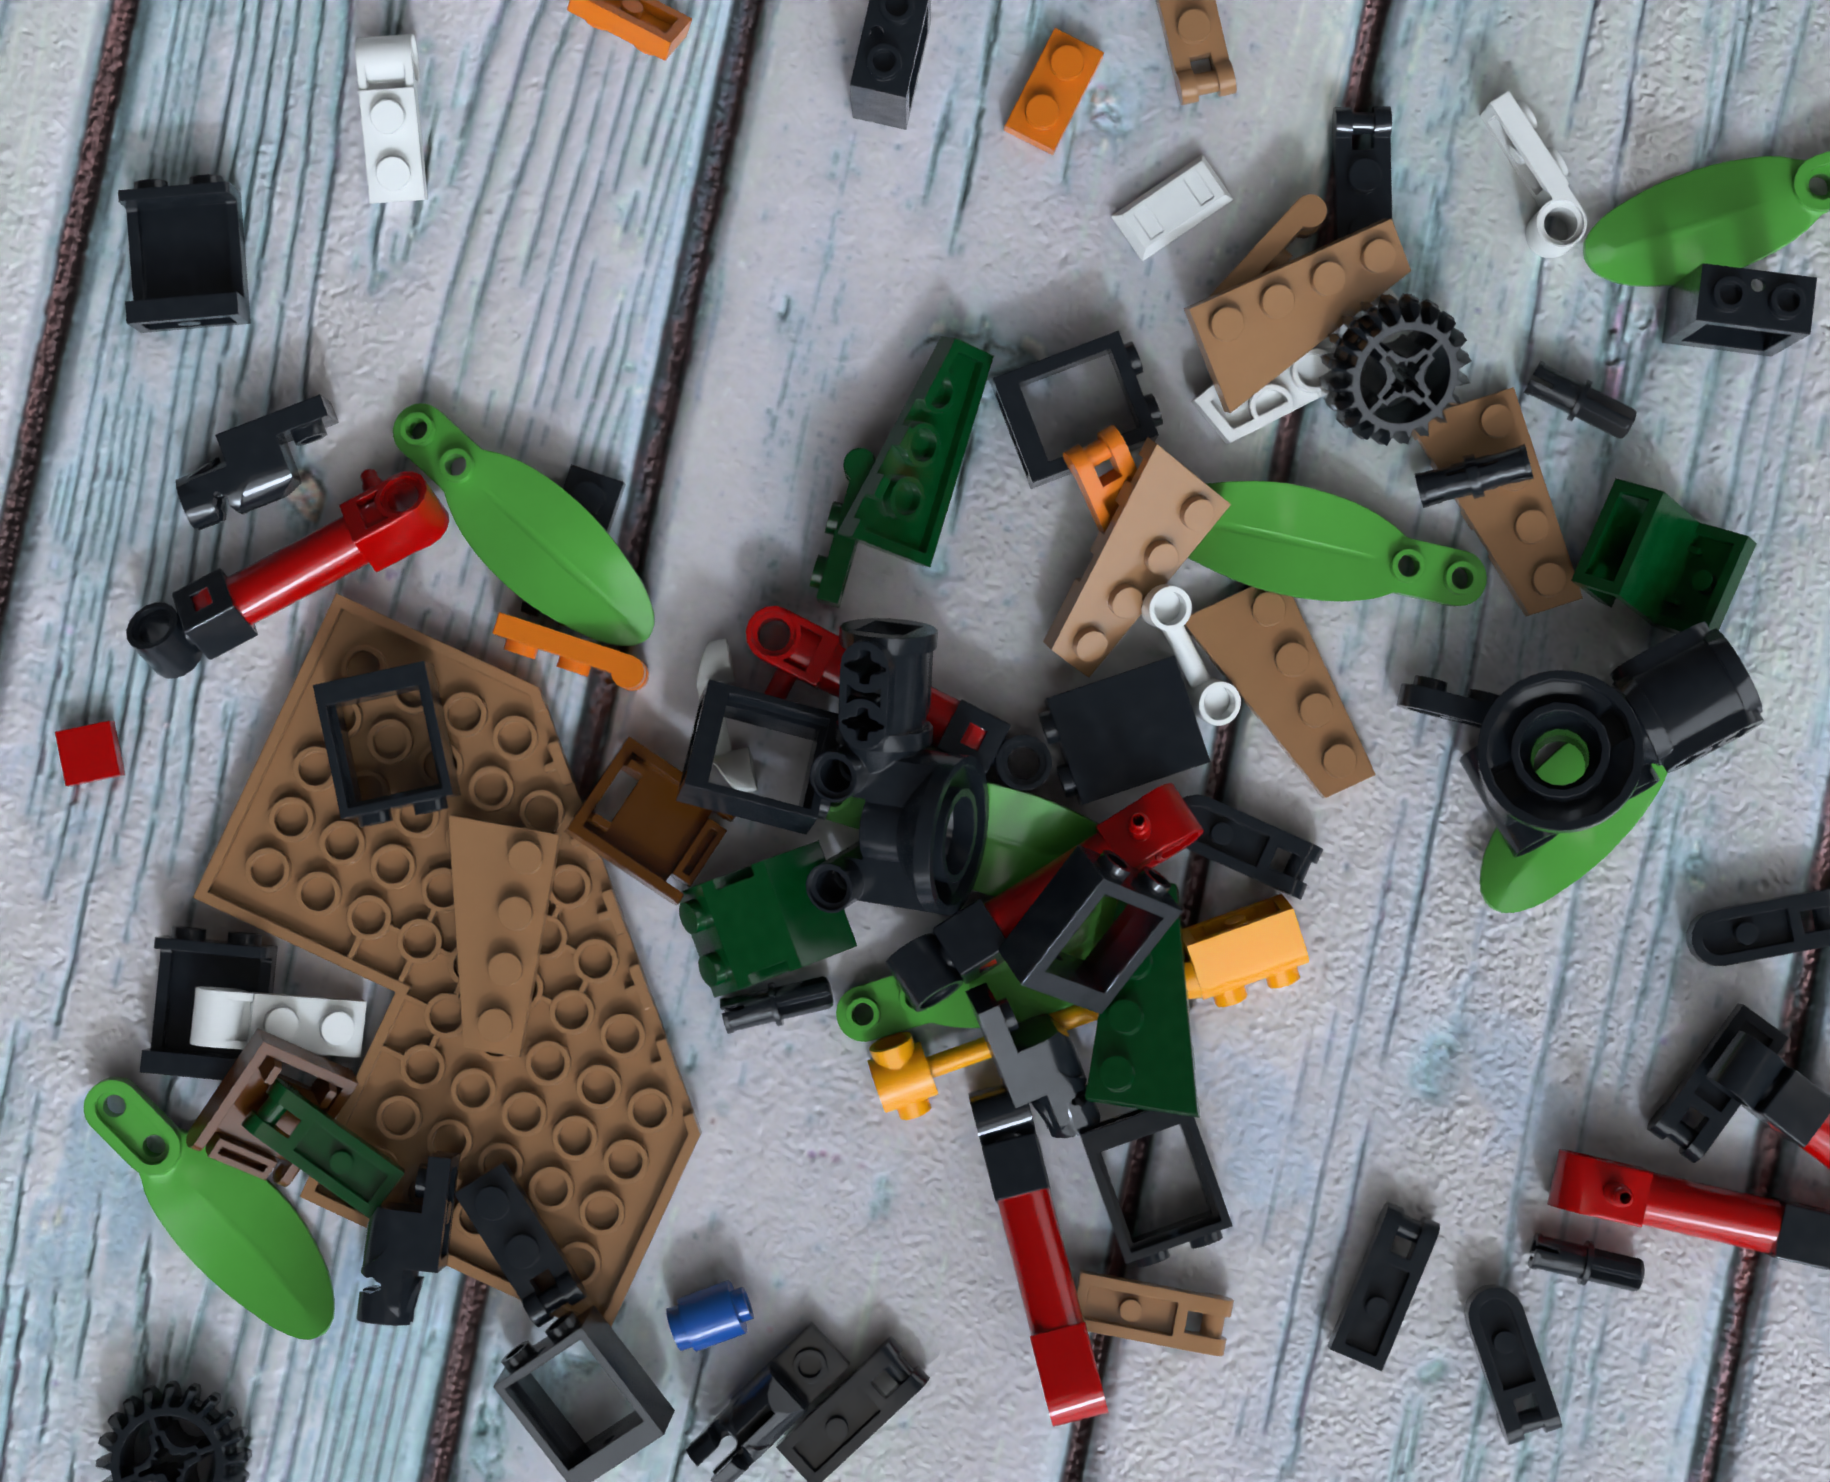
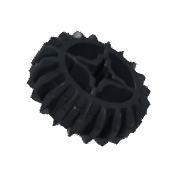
[1319,293,1472,446]
[95,1381,252,1482]

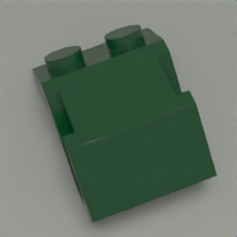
[1571,478,1757,634]
[679,840,857,998]

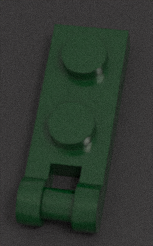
[809,448,876,608]
[241,1077,405,1219]

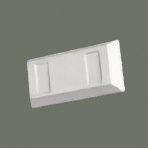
[1111,154,1234,262]

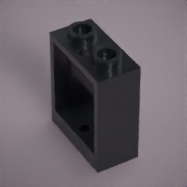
[850,0,931,130]
[1662,263,1817,357]
[991,330,1163,489]
[313,661,461,828]
[676,679,840,835]
[998,845,1182,1014]
[1079,1109,1233,1267]
[493,1305,675,1482]

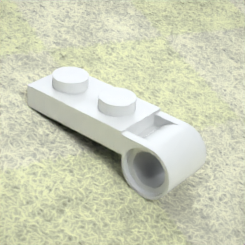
[355,34,428,204]
[1480,91,1587,258]
[189,986,367,1058]

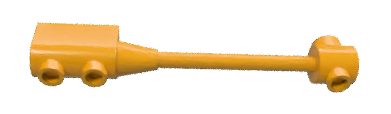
[867,894,1309,1120]

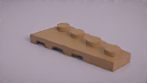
[1183,218,1411,413]
[1411,387,1583,617]
[1043,437,1231,678]
[1184,587,1376,799]
[448,815,562,1057]

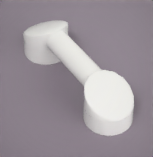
[1141,584,1241,726]
[696,638,758,792]

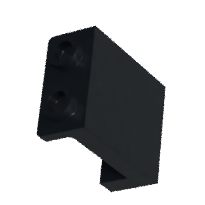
[118,174,251,333]
[1038,655,1211,806]
[140,926,278,1080]

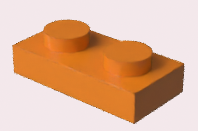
[567,0,692,61]
[1004,28,1104,155]

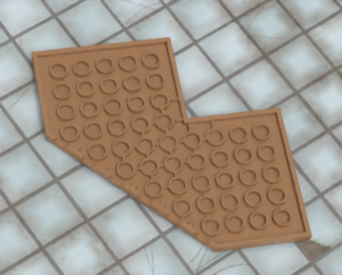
[193,593,702,1327]

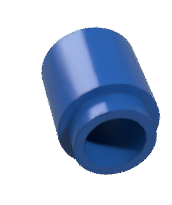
[666,1280,754,1352]

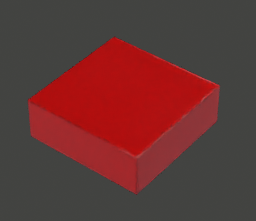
[55,720,125,787]

